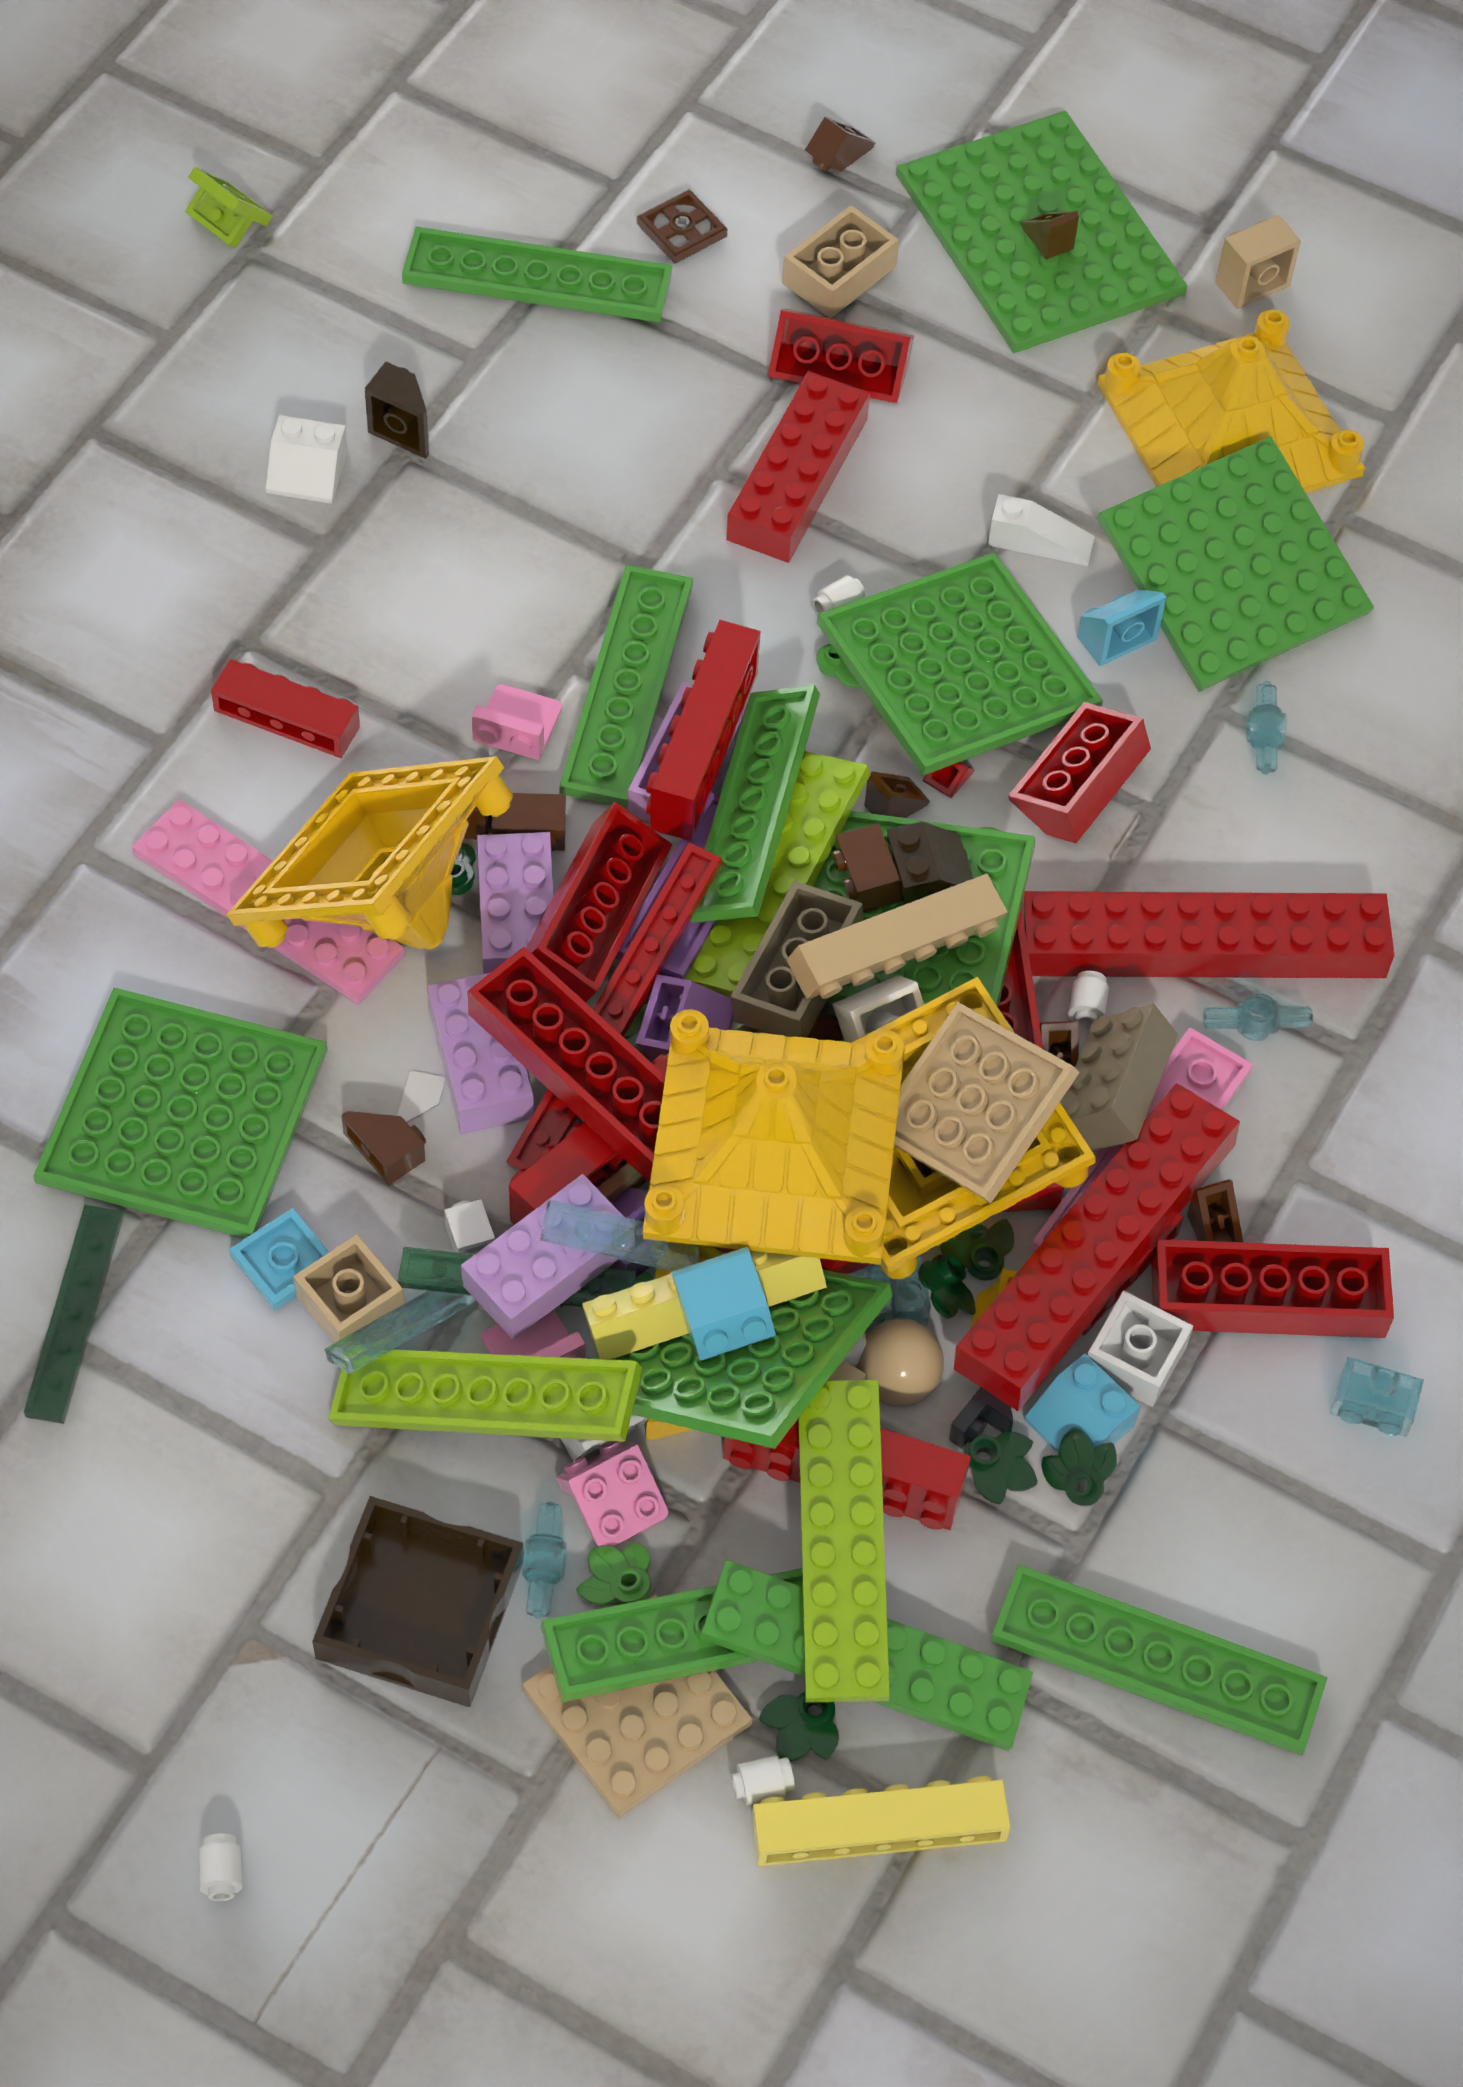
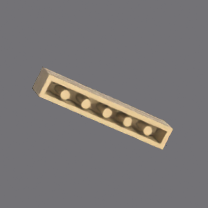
[787,873,1008,1000]

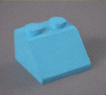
[1077,589,1167,666]
[671,1247,776,1361]
[1024,1353,1141,1454]

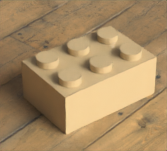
[782,205,899,318]

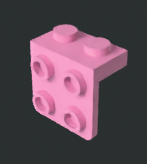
[472,684,562,761]
[482,1310,585,1358]
[555,1441,668,1547]

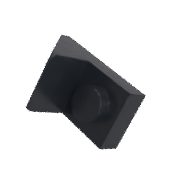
[949,1387,1013,1449]

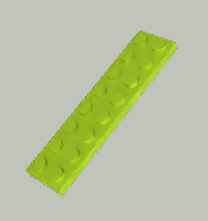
[685,751,871,998]
[328,1347,642,1442]
[798,1380,890,1702]

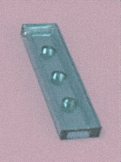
[540,1200,700,1272]
[325,1278,476,1373]

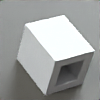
[444,1199,495,1266]

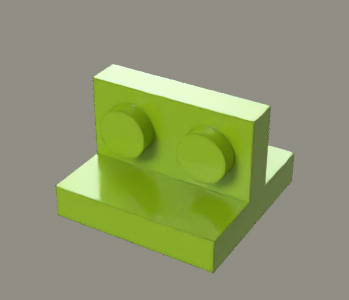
[185,166,273,248]

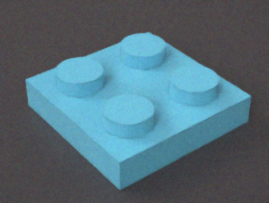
[229,1208,329,1311]

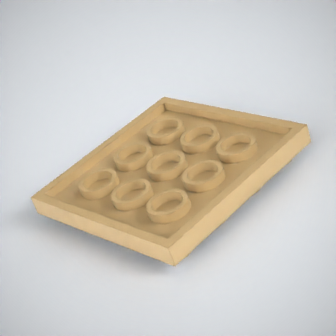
[894,1002,1080,1204]
[522,1594,753,1819]

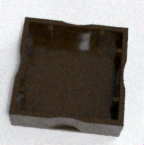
[312,1496,524,1707]

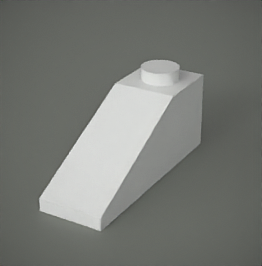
[988,494,1095,566]

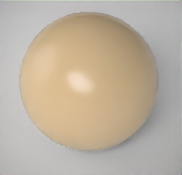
[856,1319,944,1406]

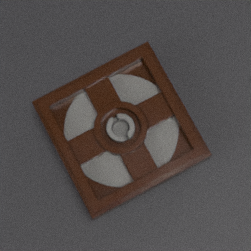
[637,189,728,264]

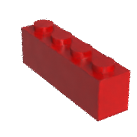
[211,659,360,759]

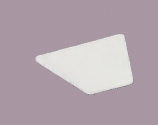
[397,1070,446,1122]

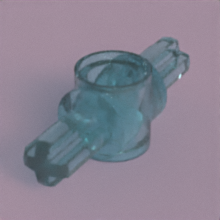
[1246,681,1287,775]
[1203,994,1313,1041]
[522,1501,567,1618]

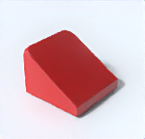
[922,762,975,798]

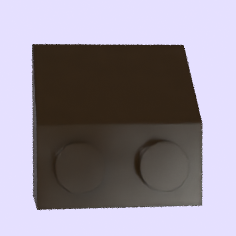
[364,361,429,459]
[886,821,974,905]

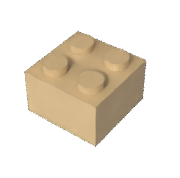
[1215,215,1301,309]
[293,1234,405,1353]

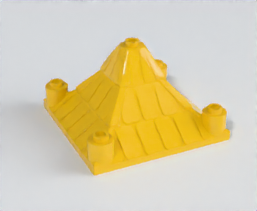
[1097,309,1365,493]
[226,756,513,950]
[852,977,1096,1279]
[643,1009,905,1265]

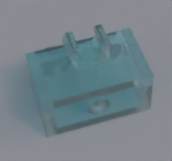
[1330,1357,1424,1437]

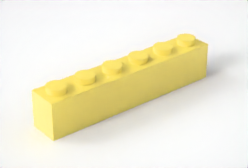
[582,1251,827,1360]
[752,1776,1010,1866]

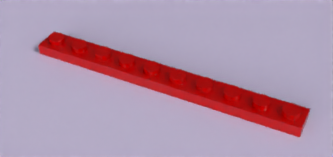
[506,842,723,1171]

